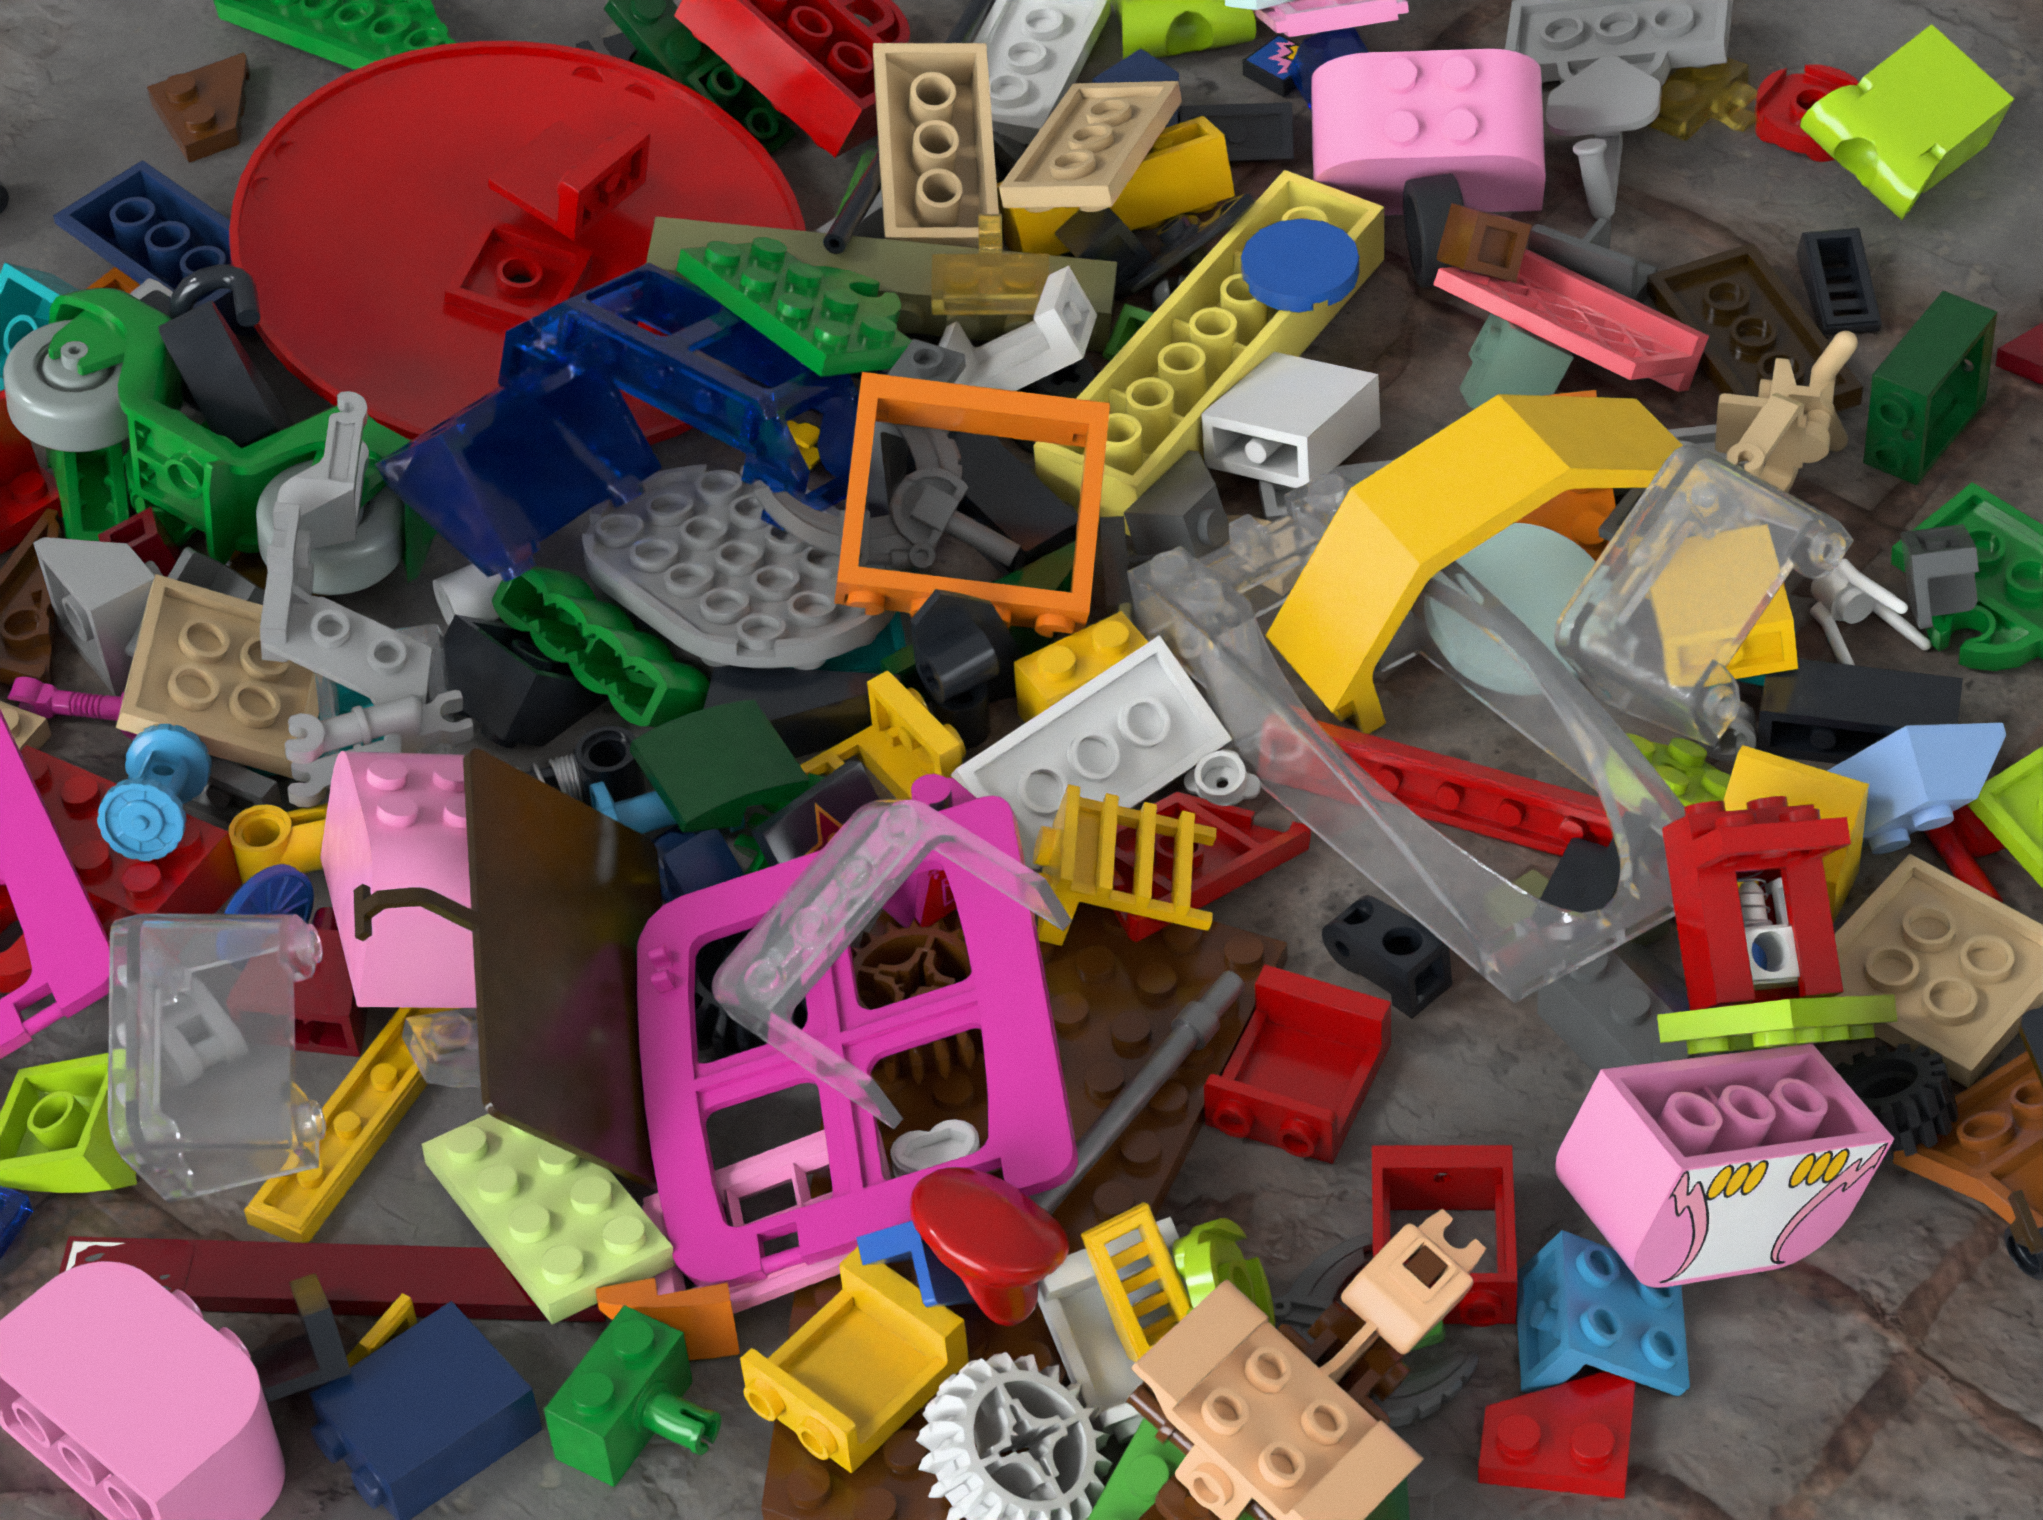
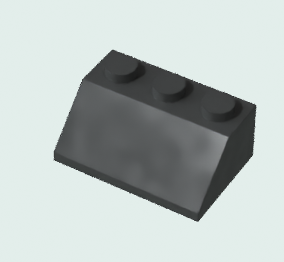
[1537,932,1750,1076]

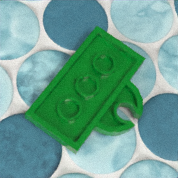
[676,237,912,377]
[1891,482,2043,671]

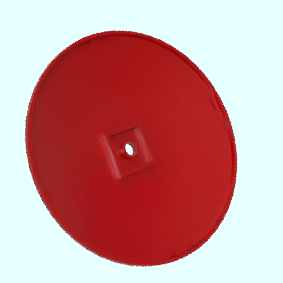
[229,41,806,462]

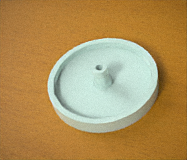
[1431,523,1614,692]

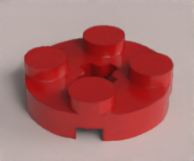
[1755,64,1859,162]

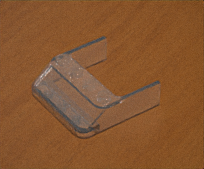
[712,800,1072,1129]

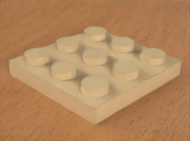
[116,574,326,779]
[1833,854,2043,1088]

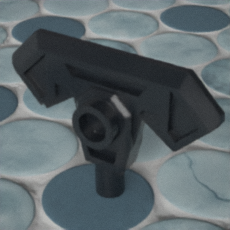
[1115,193,1256,301]

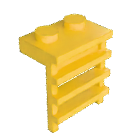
[800,670,966,815]
[1031,784,1216,946]

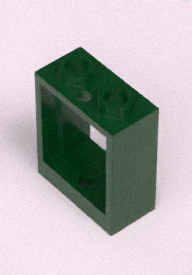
[1863,291,1997,485]

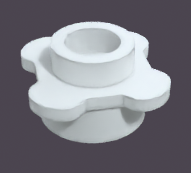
[1184,749,1261,806]

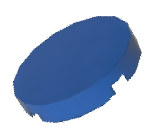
[1241,218,1359,313]

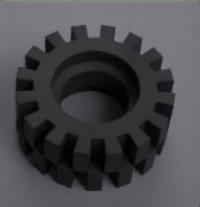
[1834,1044,1958,1160]

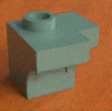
[1459,313,1574,409]

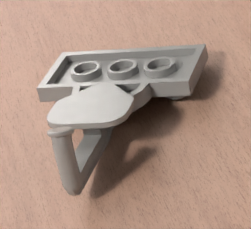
[1505,0,1733,220]

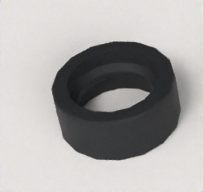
[1403,173,1464,288]

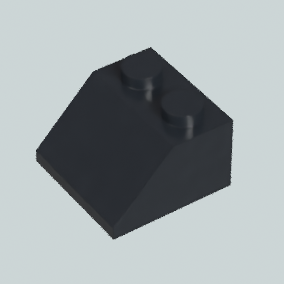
[428,614,609,749]

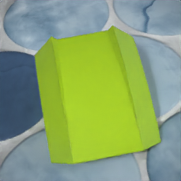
[0,1050,162,1193]

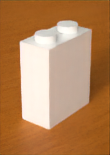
[1201,352,1381,491]

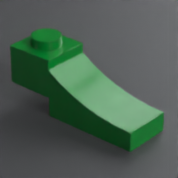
[46,442,129,541]

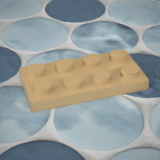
[999,81,1182,213]

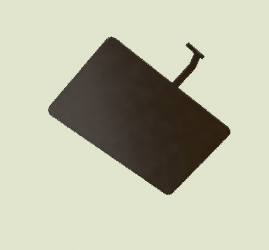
[353,748,662,1192]

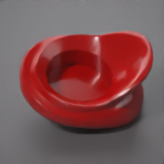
[909,1167,1069,1326]

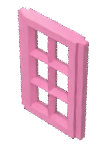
[1253,0,1409,37]
[642,1125,891,1314]

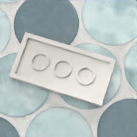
[973,0,1111,144]
[951,635,1233,872]

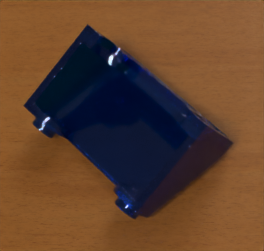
[374,340,662,582]

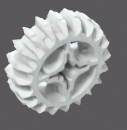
[916,1352,1113,1520]

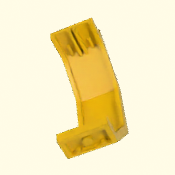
[1265,394,1717,734]

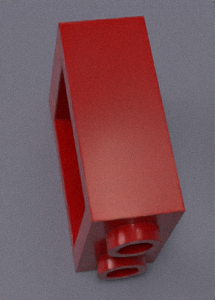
[1372,1145,1518,1327]

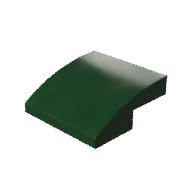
[629,699,810,833]

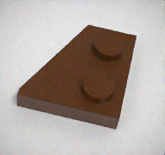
[147,52,251,163]

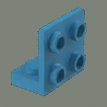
[1517,1230,1690,1397]

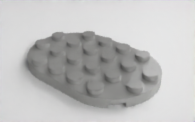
[582,464,899,670]

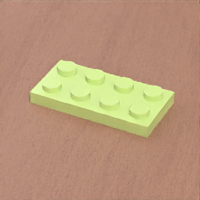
[422,1114,675,1325]

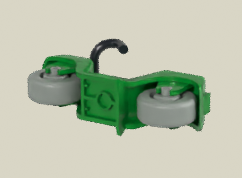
[3,264,444,595]

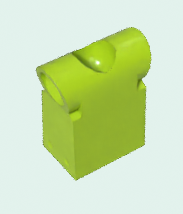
[1111,0,1256,59]
[1800,24,2014,221]

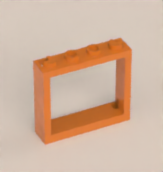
[834,372,1110,638]

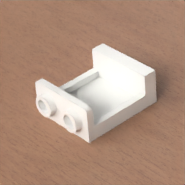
[939,266,1097,391]
[1037,1217,1192,1443]

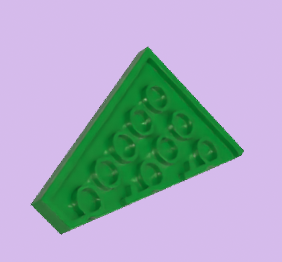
[213,0,456,70]

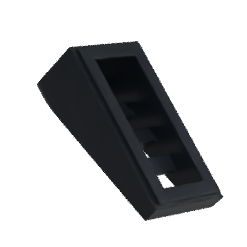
[1796,228,1882,335]

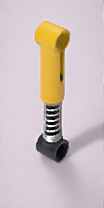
[228,726,645,885]

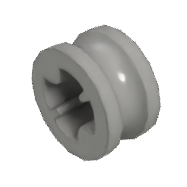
[1698,699,1756,761]

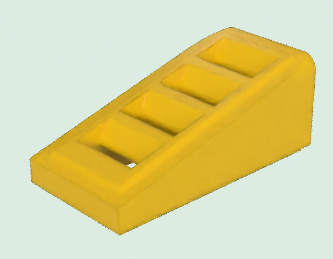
[1081,1202,1193,1362]

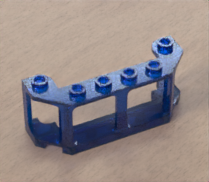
[498,263,859,532]

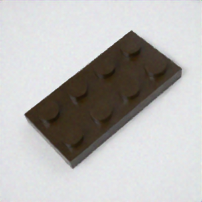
[1646,243,1863,412]

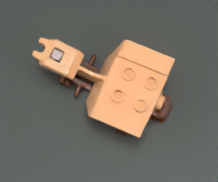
[1126,1209,1486,1520]

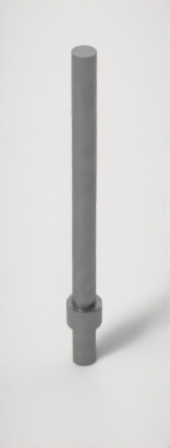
[1029,971,1245,1215]

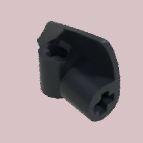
[910,589,1025,749]

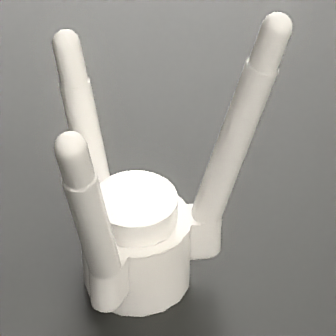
[1810,559,1931,665]

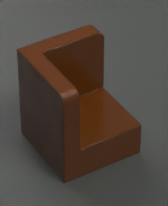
[1437,203,1532,283]

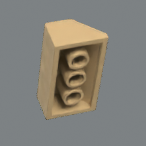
[873,43,1000,250]

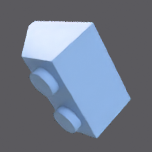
[1827,723,2006,854]

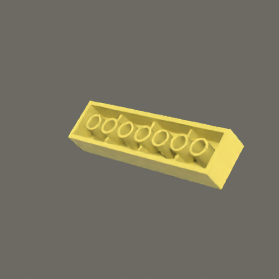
[1034,170,1384,536]

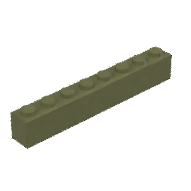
[645,217,1117,352]

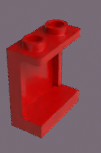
[1204,964,1391,1164]

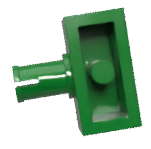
[544,1305,721,1488]

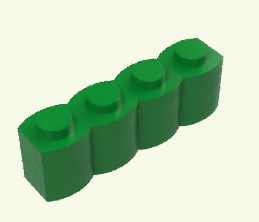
[491,563,710,728]

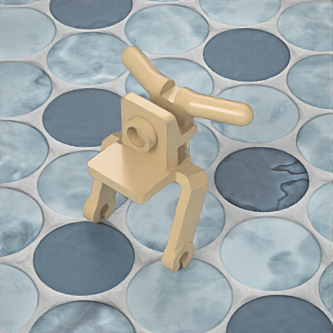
[1715,331,1858,534]

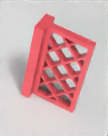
[1433,249,1709,392]

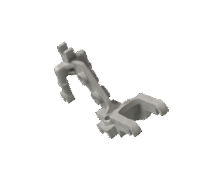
[260,391,473,807]

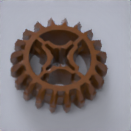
[851,916,984,1085]

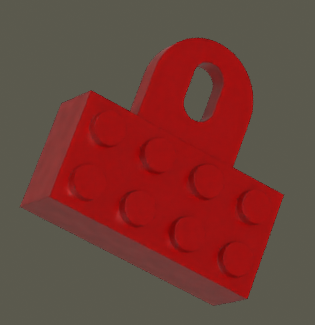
[674,0,910,158]
[0,745,242,993]

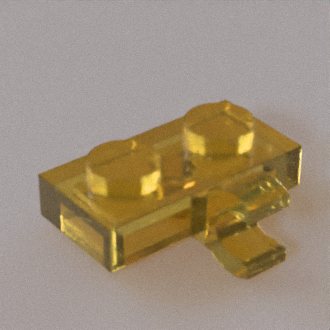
[1646,57,1757,141]
[931,214,1049,315]

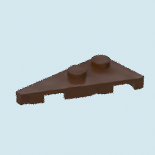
[0,508,65,686]

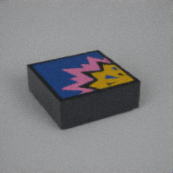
[1242,34,1320,97]

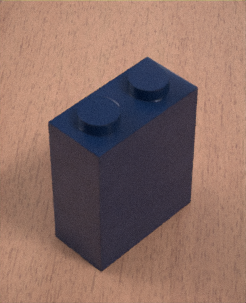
[310,1301,542,1520]

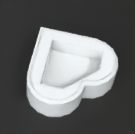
[891,1119,980,1178]

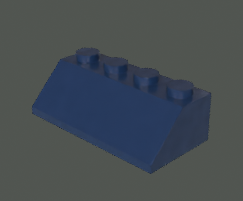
[53,160,258,338]

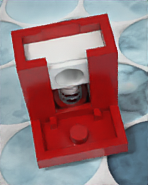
[1662,796,1851,1011]

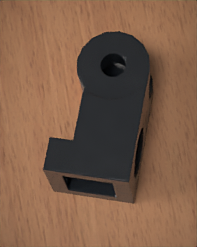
[1321,895,1453,1019]

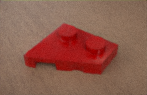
[1478,1371,1636,1499]

